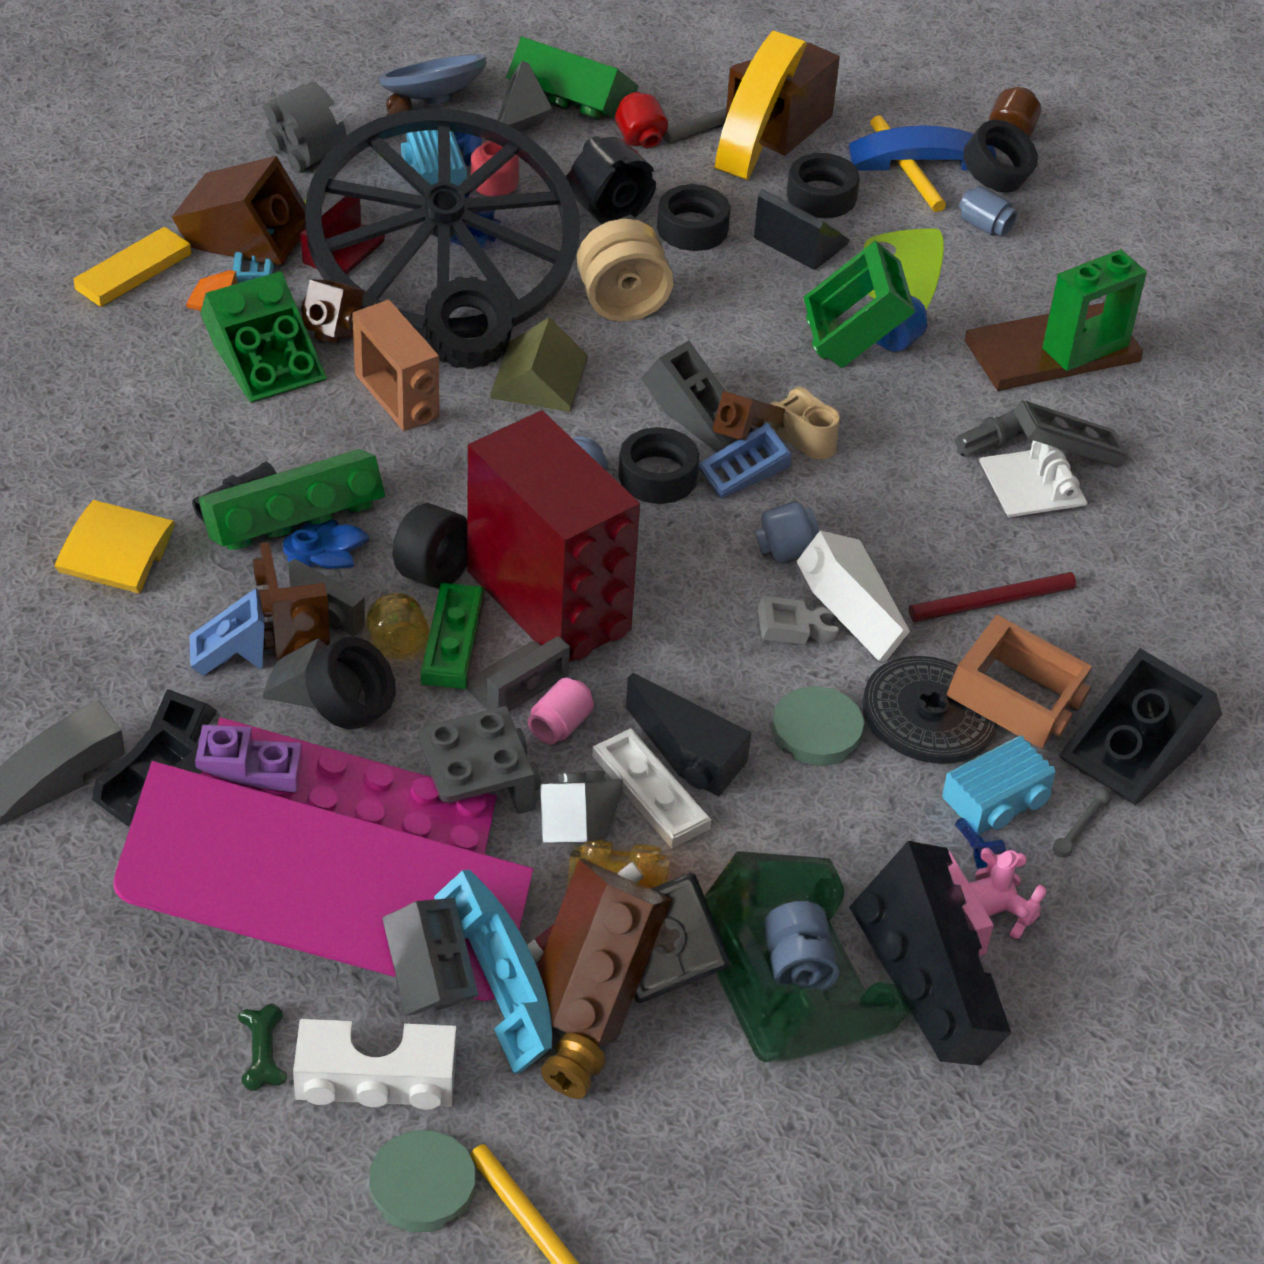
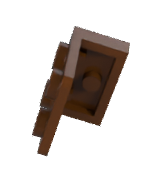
[253,542,330,661]

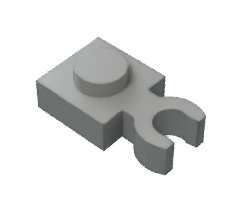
[757,595,839,645]

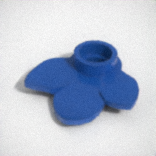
[283,519,369,569]

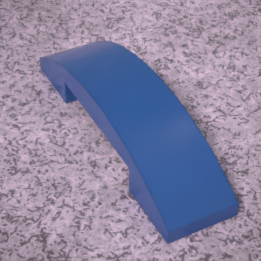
[848,125,997,171]

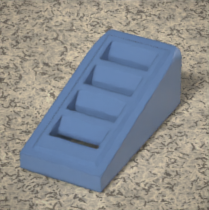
[698,423,791,498]

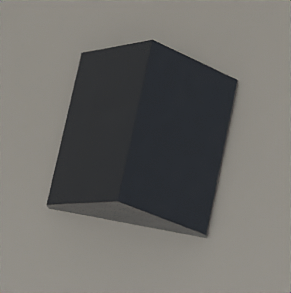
[754,189,850,270]

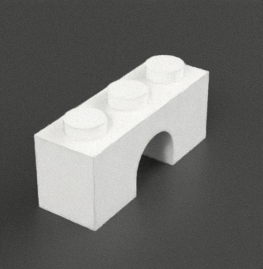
[293,1019,456,1110]

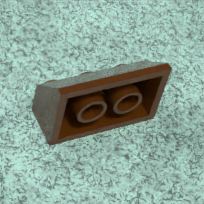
[537,858,672,1047]

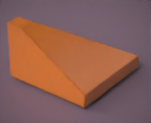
[186,270,237,311]

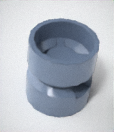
[763,901,839,997]

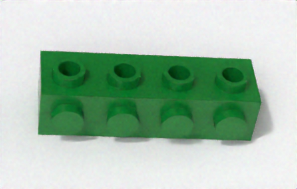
[198,449,386,550]

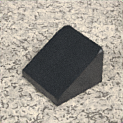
[150,689,217,742]

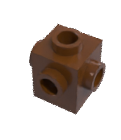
[301,279,364,343]

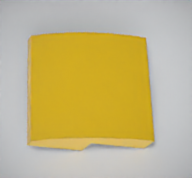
[54,500,175,594]

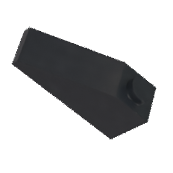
[626,673,751,797]

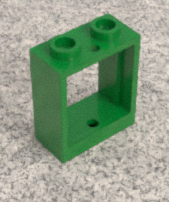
[803,240,915,368]
[1042,249,1147,371]

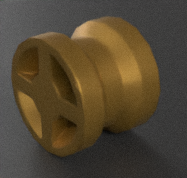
[541,1033,606,1099]

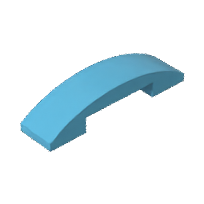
[434,870,552,1074]

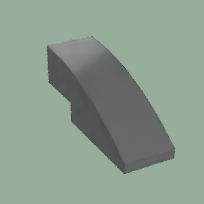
[0,700,125,826]

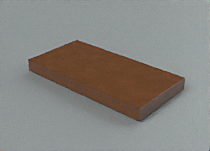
[964,302,1143,391]

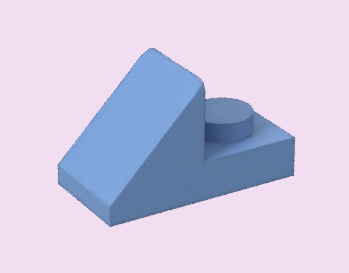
[189,588,264,676]

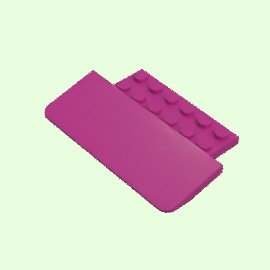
[113,717,533,1001]

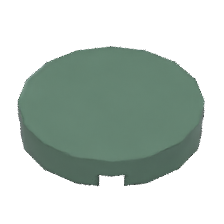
[772,686,864,766]
[369,1130,475,1232]

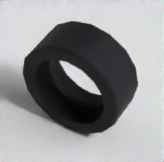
[963,120,1038,193]
[787,153,860,218]
[657,184,731,251]
[618,427,700,504]
[306,636,396,730]

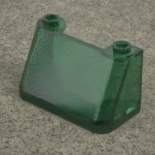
[705,851,910,1063]

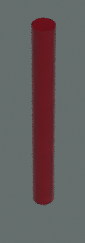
[909,572,1076,622]

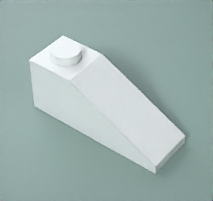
[797,531,910,662]

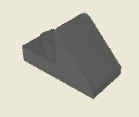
[288,558,365,636]

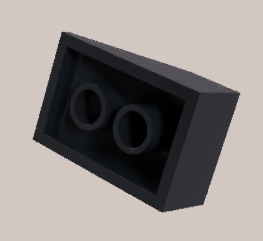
[1059,648,1222,806]

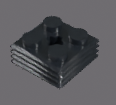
[634,873,731,1003]

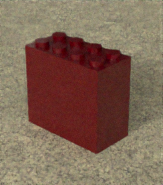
[467,410,640,662]

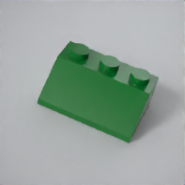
[506,36,639,120]

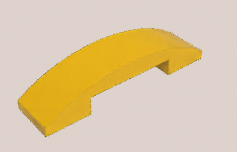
[714,30,807,181]

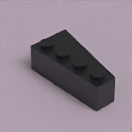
[849,841,1012,1065]

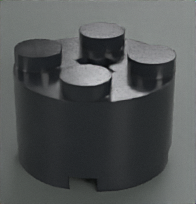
[566,136,656,224]

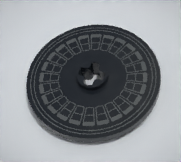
[863,656,998,764]

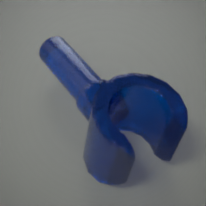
[955,818,1006,870]

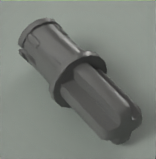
[955,409,1025,457]

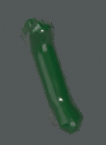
[238,1003,287,1091]

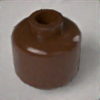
[989,87,1042,137]

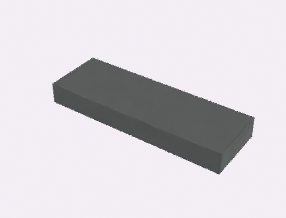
[1013,400,1129,467]

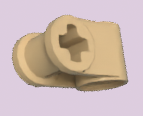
[764,387,840,459]

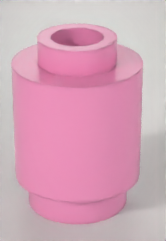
[528,678,594,745]

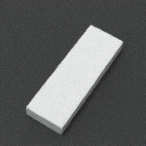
[592,728,711,849]

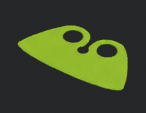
[864,228,944,310]

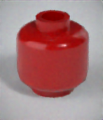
[615,92,668,148]

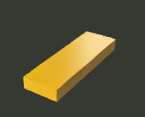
[73,226,191,307]

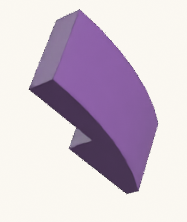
[195,725,302,792]

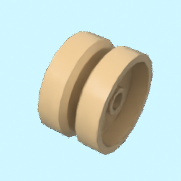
[576,219,673,322]

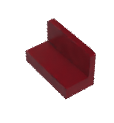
[301,196,385,275]

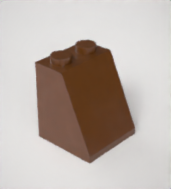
[725,43,840,156]
[171,156,306,265]

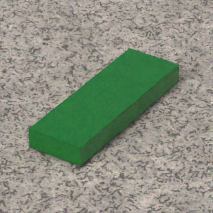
[421,583,485,689]

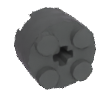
[264,82,347,172]

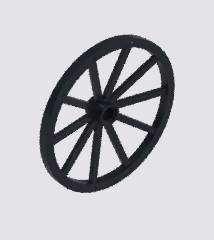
[305,109,580,339]

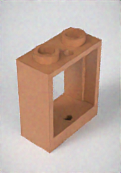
[352,299,439,431]
[946,614,1092,749]

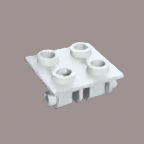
[979,440,1087,518]

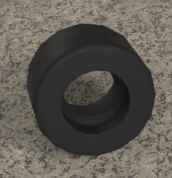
[392,503,467,589]

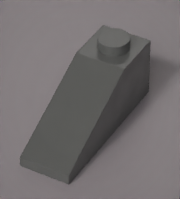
[641,341,754,452]

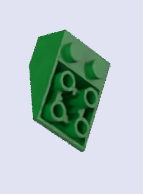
[200,271,327,403]

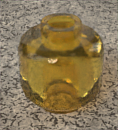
[366,593,429,659]

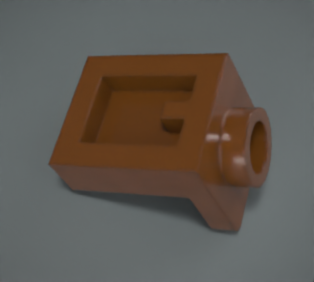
[713,391,785,441]

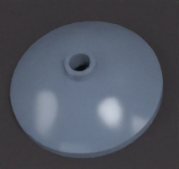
[378,54,487,105]

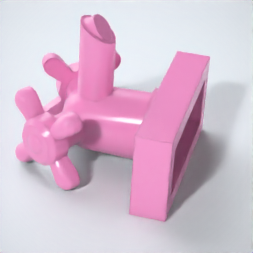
[948,848,1046,956]

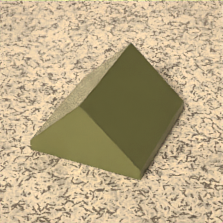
[490,317,588,412]

